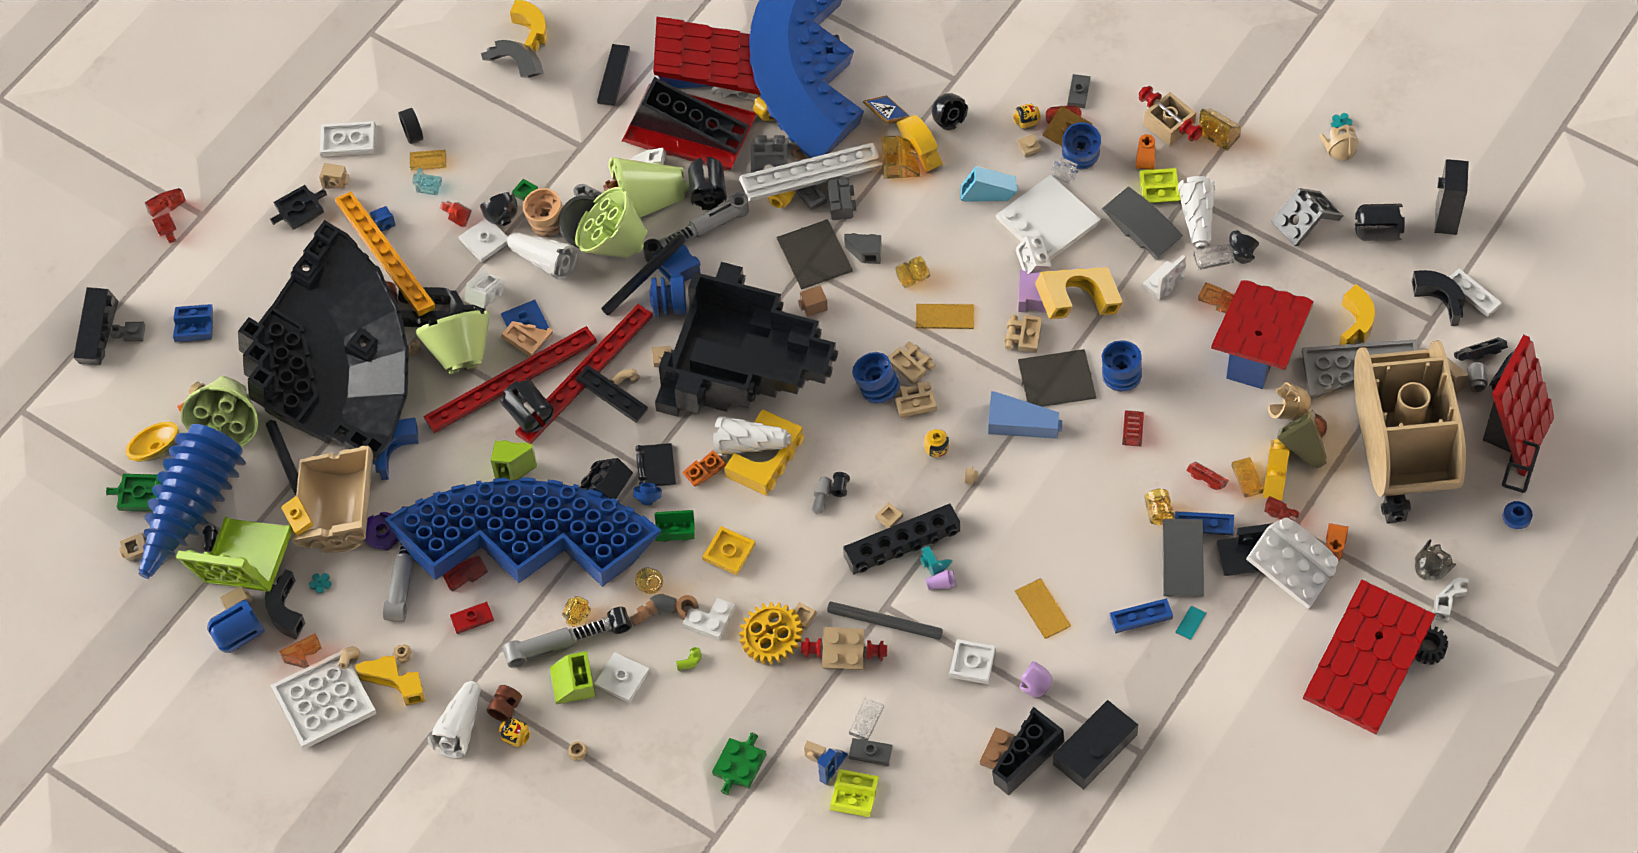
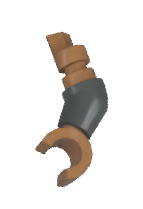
[629,594,699,626]

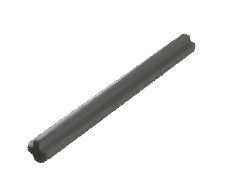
[827,601,943,640]

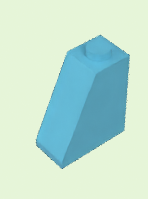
[961,166,1018,201]

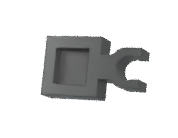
[111,321,145,341]

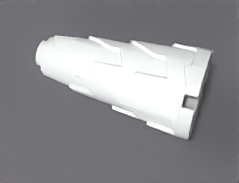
[1178,176,1215,250]
[507,232,577,280]
[713,416,791,455]
[428,681,481,758]

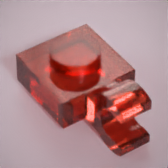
[440,201,472,227]
[152,213,177,244]
[1264,496,1299,521]

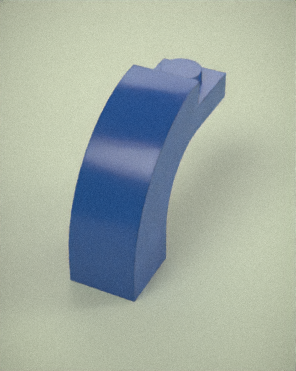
[373,418,419,480]

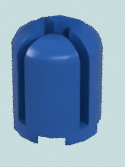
[207,599,265,653]

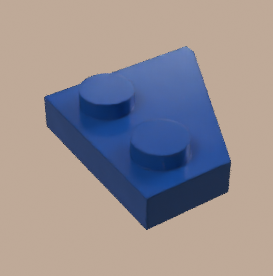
[817,748,848,785]

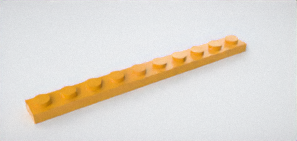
[335,191,436,316]

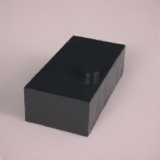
[1434,159,1469,235]
[1053,700,1139,790]

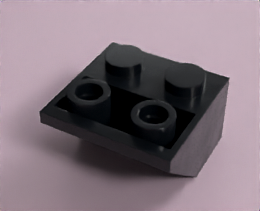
[579,458,633,499]

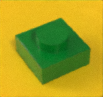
[512,179,538,201]

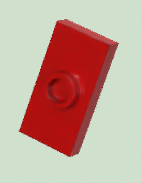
[450,601,494,634]

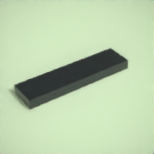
[597,44,630,106]
[576,364,648,423]

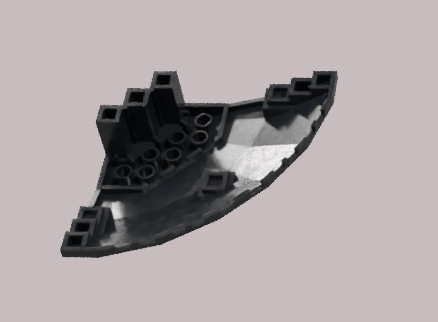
[238,220,409,461]

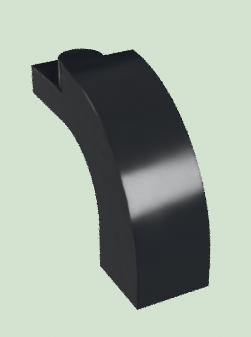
[1411,270,1465,326]
[265,569,306,640]

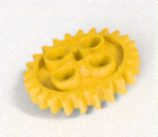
[739,602,804,665]

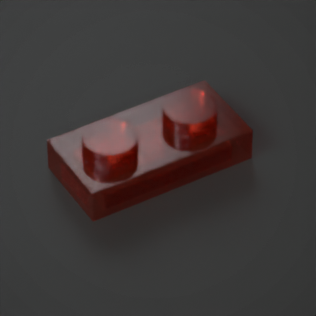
[1186,461,1229,490]

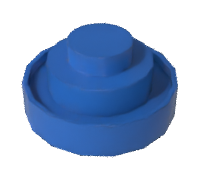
[633,483,662,505]
[1502,501,1533,529]

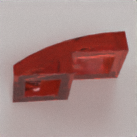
[145,188,186,217]
[443,556,488,591]

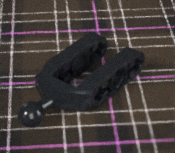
[397,287,486,327]

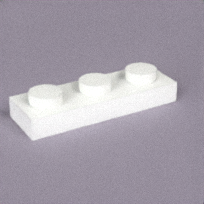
[1449,268,1501,318]

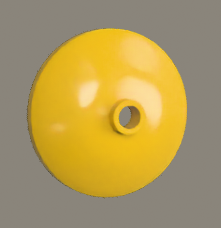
[125,422,179,462]

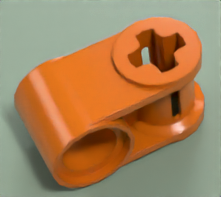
[1136,134,1155,170]
[1326,523,1349,561]

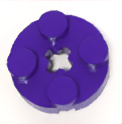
[364,512,399,551]

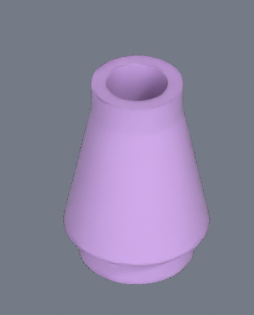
[926,570,956,590]

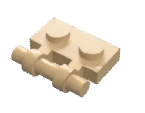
[1004,315,1042,353]
[888,341,936,385]
[894,382,937,418]

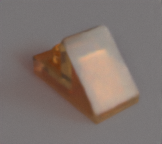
[279,633,322,668]

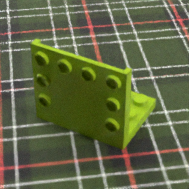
[176,517,293,592]

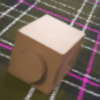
[798,285,828,317]

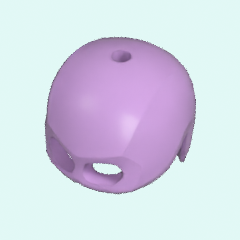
[1020,661,1052,698]

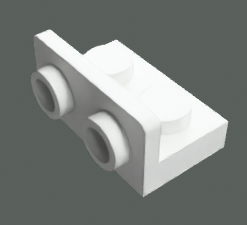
[1016,236,1051,274]

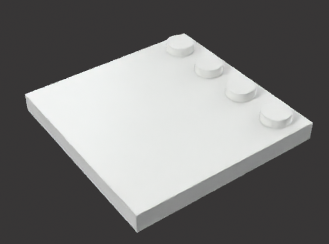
[996,175,1101,261]
[271,651,377,750]

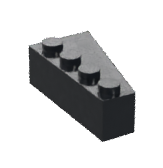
[73,287,119,365]
[992,707,1065,795]

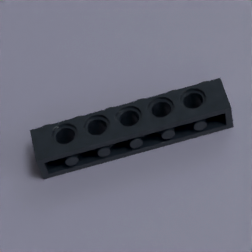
[843,503,960,575]

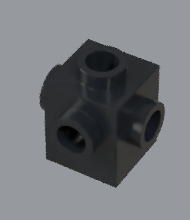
[1381,494,1411,524]

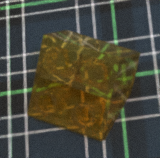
[1199,108,1241,151]
[881,135,920,179]

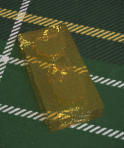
[1231,457,1264,498]

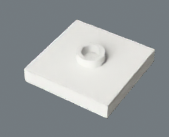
[459,219,508,263]
[949,639,996,685]
[594,652,650,704]

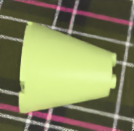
[608,157,688,218]

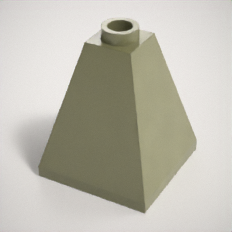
[1277,409,1327,469]

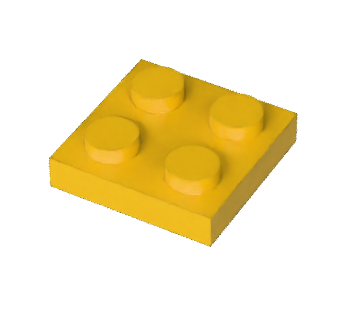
[702,526,756,575]

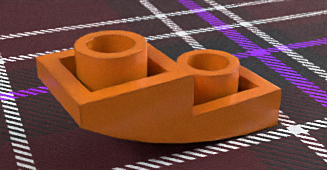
[682,450,727,487]

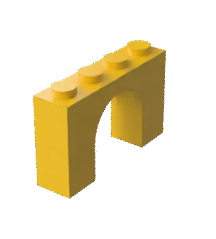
[1035,267,1123,319]
[725,409,805,496]

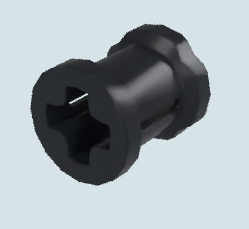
[830,472,850,497]

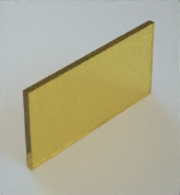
[916,304,974,329]
[1015,578,1071,639]

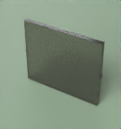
[777,219,853,290]
[1018,349,1096,407]

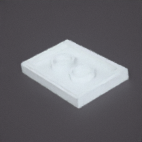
[320,121,376,157]

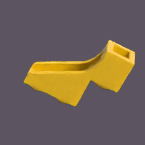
[1263,438,1290,501]
[355,656,425,706]

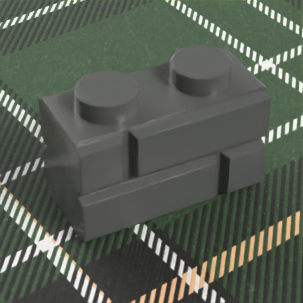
[827,178,856,220]

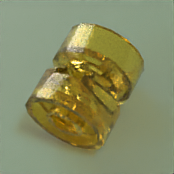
[895,256,930,288]
[1144,489,1174,525]

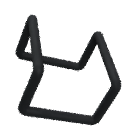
[1502,440,1540,493]

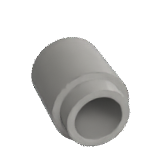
[1467,362,1488,392]

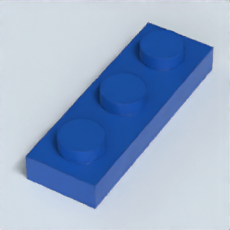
[1174,511,1234,535]
[1109,598,1173,633]

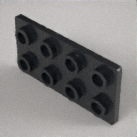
[1217,523,1273,576]

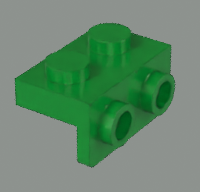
[655,510,695,542]

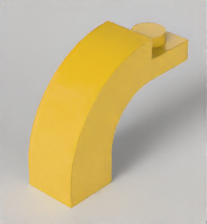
[510,0,548,52]
[896,115,943,172]
[1339,284,1375,345]

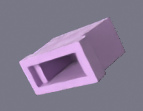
[1018,270,1047,313]

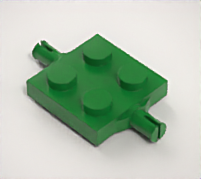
[106,473,160,511]
[712,732,767,795]

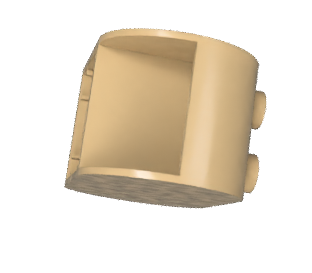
[1354,340,1466,497]

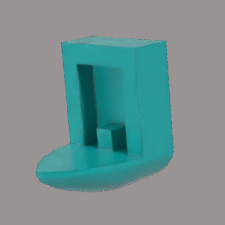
[920,546,953,576]

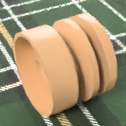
[523,188,563,237]

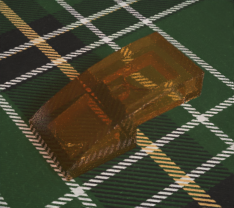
[1198,282,1234,313]

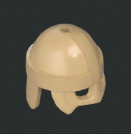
[1320,124,1359,161]
[1268,382,1311,421]

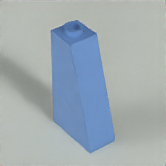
[988,391,1062,439]

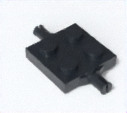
[270,185,327,230]

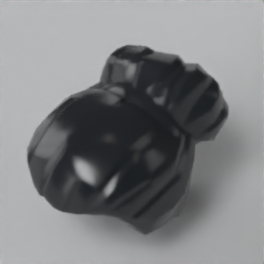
[1229,230,1260,264]

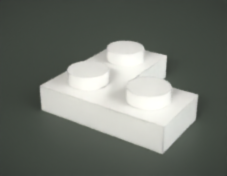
[682,598,735,641]

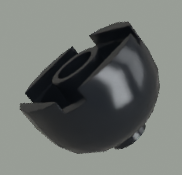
[931,93,968,130]
[480,192,518,226]

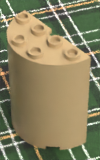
[291,446,373,553]

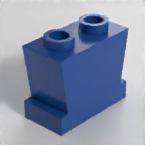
[653,244,701,282]

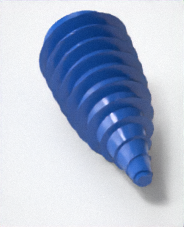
[138,424,246,579]

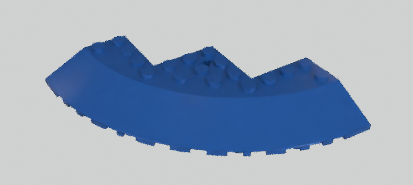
[749,0,864,158]
[384,478,661,587]

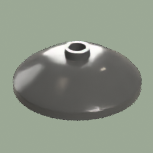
[559,195,596,249]

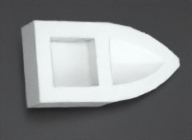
[630,148,666,165]

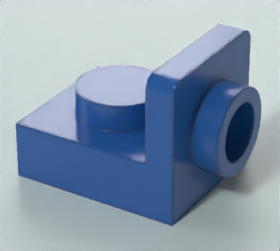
[370,206,396,232]

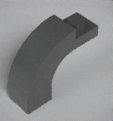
[481,40,544,78]

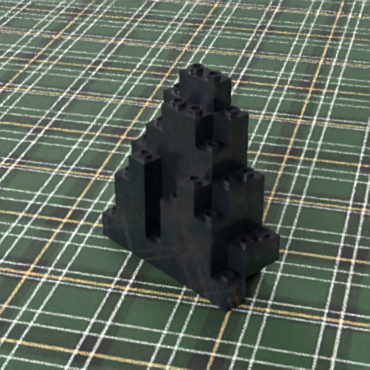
[655,262,838,417]

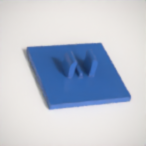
[501,300,549,330]

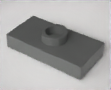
[1067,74,1091,108]
[849,738,893,766]

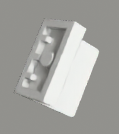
[1142,255,1186,300]

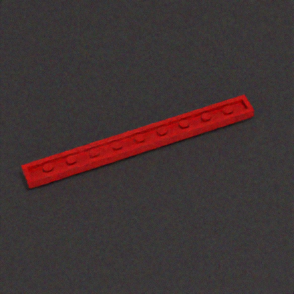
[515,304,653,444]
[423,326,597,433]

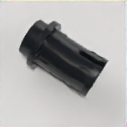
[202,525,218,551]

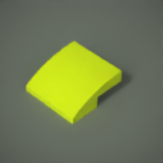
[1139,168,1181,204]
[830,769,879,817]

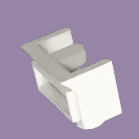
[464,269,504,308]

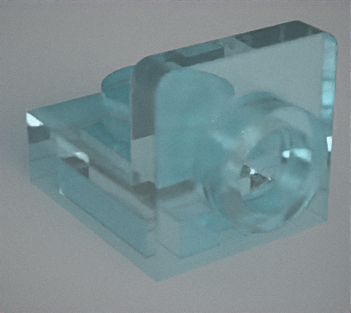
[412,168,442,195]

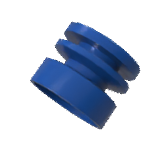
[1062,122,1101,169]
[649,275,687,317]
[1101,340,1142,392]
[852,352,900,404]

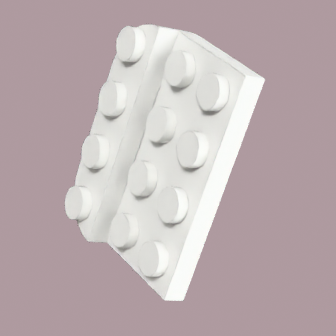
[1246,518,1338,609]

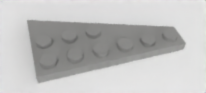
[1301,339,1418,399]

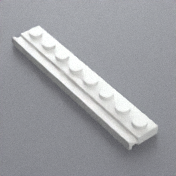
[739,143,883,201]

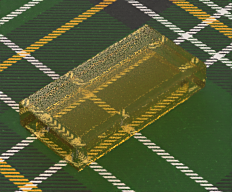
[410,149,447,171]

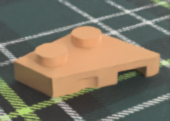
[501,321,553,357]

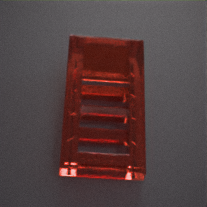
[1122,410,1144,447]

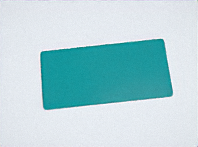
[1176,606,1206,640]

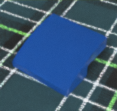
[173,304,213,342]

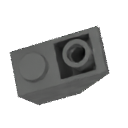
[844,233,882,264]

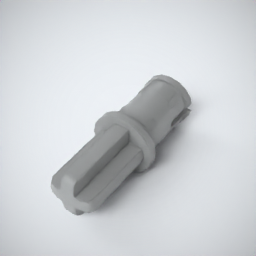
[812,476,832,514]

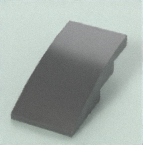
[1102,186,1183,260]
[1162,519,1204,597]

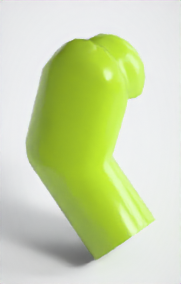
[676,647,702,671]

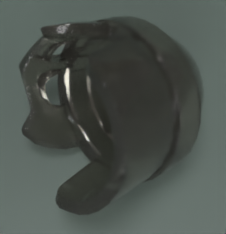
[1415,539,1456,582]

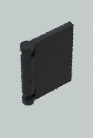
[635,443,676,486]

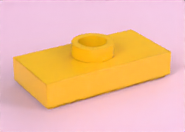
[281,496,314,536]

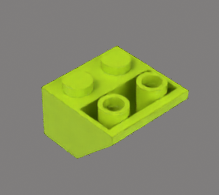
[490,440,537,480]
[550,651,596,705]

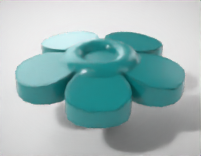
[1331,113,1352,131]
[309,573,332,593]

